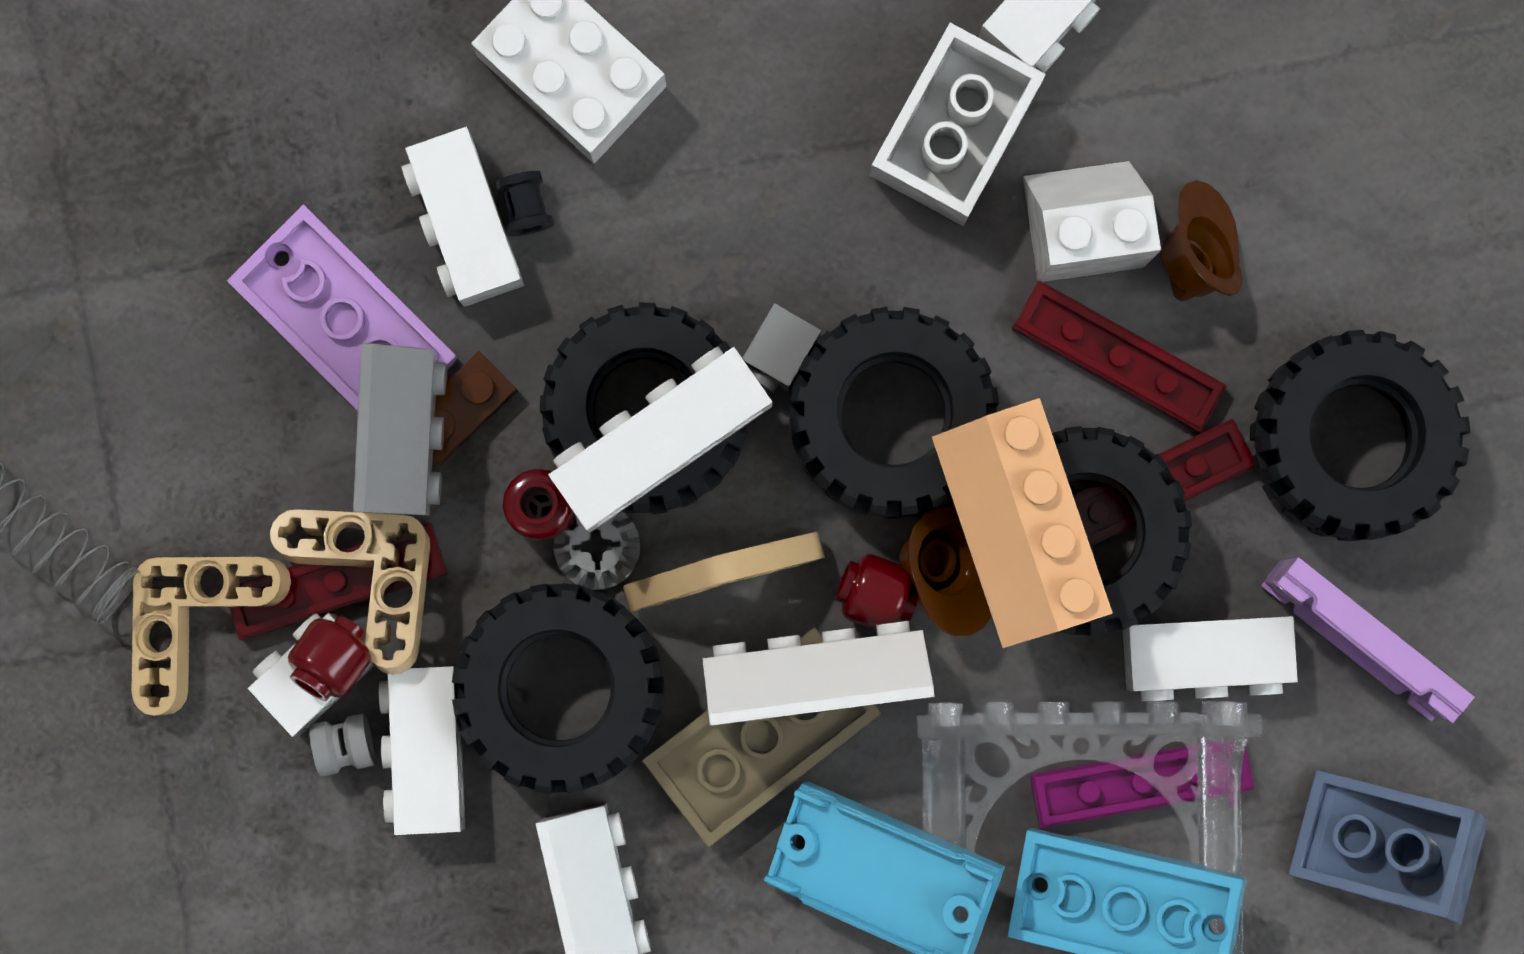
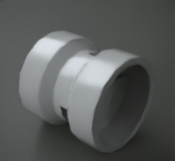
[309,713,376,777]

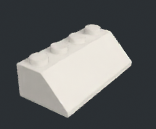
[702,621,935,725]
[536,803,651,954]

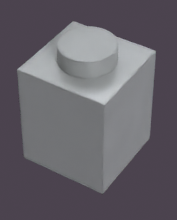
[742,303,822,393]

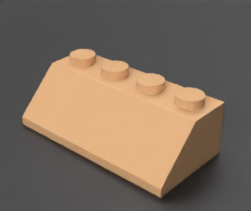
[932,398,1113,648]

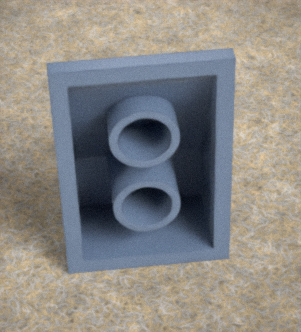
[1288,770,1488,925]

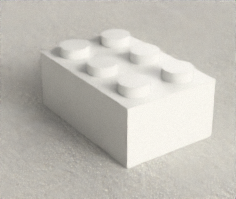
[471,0,667,164]
[869,23,1046,226]

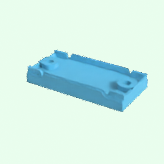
[764,781,1005,954]
[1007,828,1247,954]

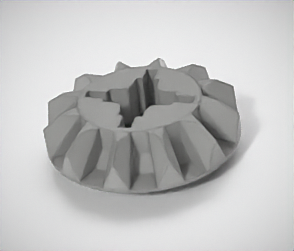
[553,511,640,590]

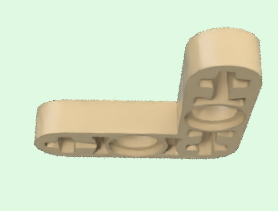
[270,509,430,675]
[623,532,825,612]
[131,557,291,716]

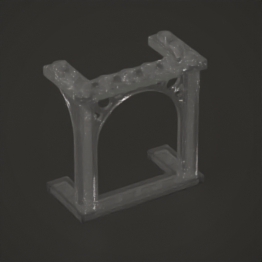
[916,701,1263,954]

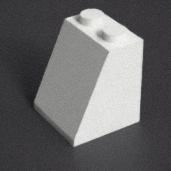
[1023,161,1161,282]

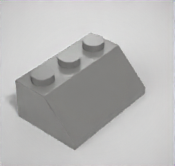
[353,343,447,515]

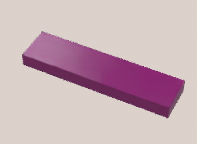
[1029,736,1254,829]

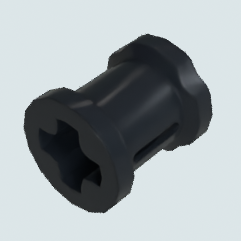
[495,171,554,236]

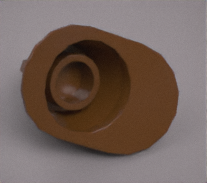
[1160,180,1242,301]
[899,507,992,637]

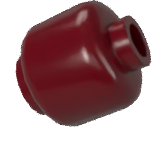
[502,469,574,541]
[835,554,919,631]
[287,616,371,702]

